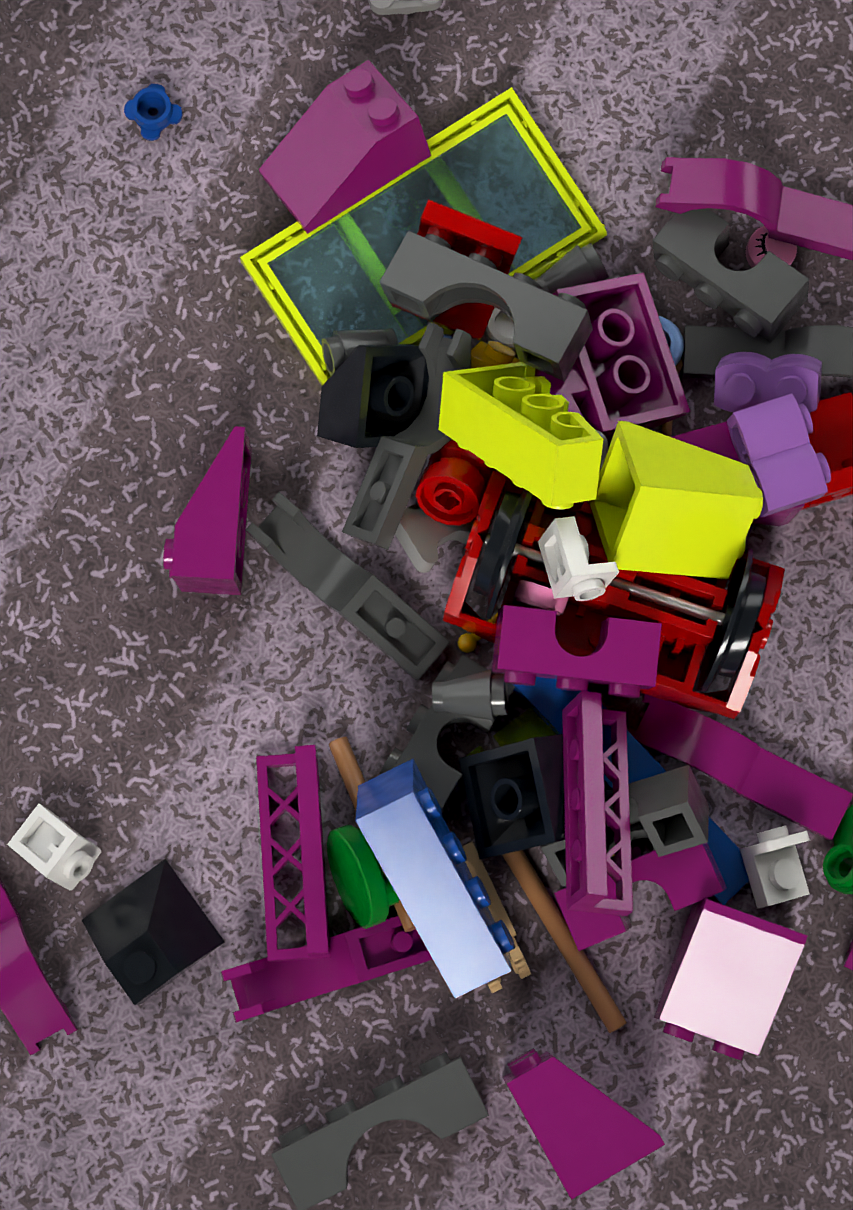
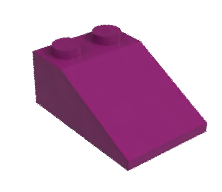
[258,60,431,234]
[163,426,252,595]

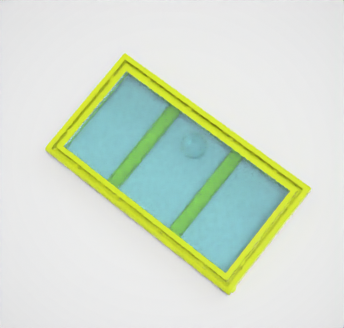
[240,87,607,386]

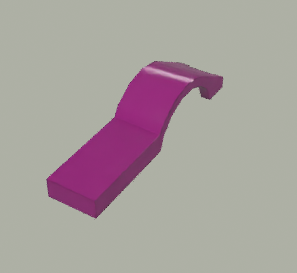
[655,157,853,261]
[628,694,853,840]
[0,878,78,1055]
[221,916,433,1023]

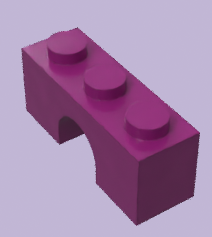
[492,605,662,698]
[554,843,727,951]

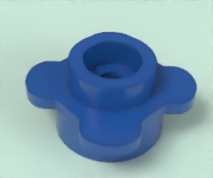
[124,84,183,141]

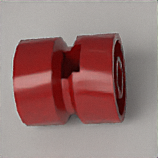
[416,439,495,525]

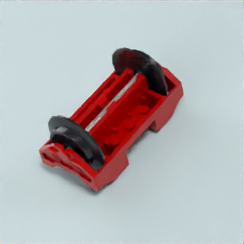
[443,471,785,719]

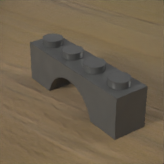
[379,231,593,382]
[271,1052,489,1210]

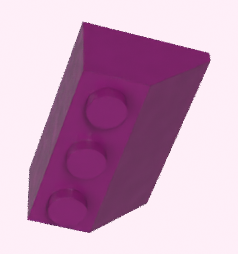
[553,272,691,443]

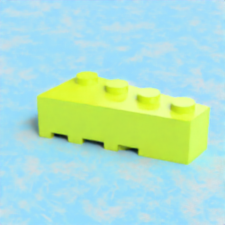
[438,362,604,509]

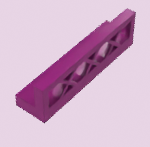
[562,691,633,916]
[256,745,331,962]

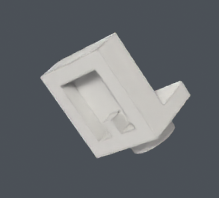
[538,516,619,601]
[7,804,101,890]
[740,825,810,909]

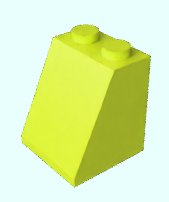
[589,421,763,579]

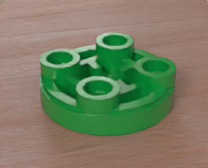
[327,824,399,929]

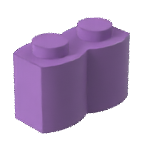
[714,352,822,413]
[727,393,831,517]

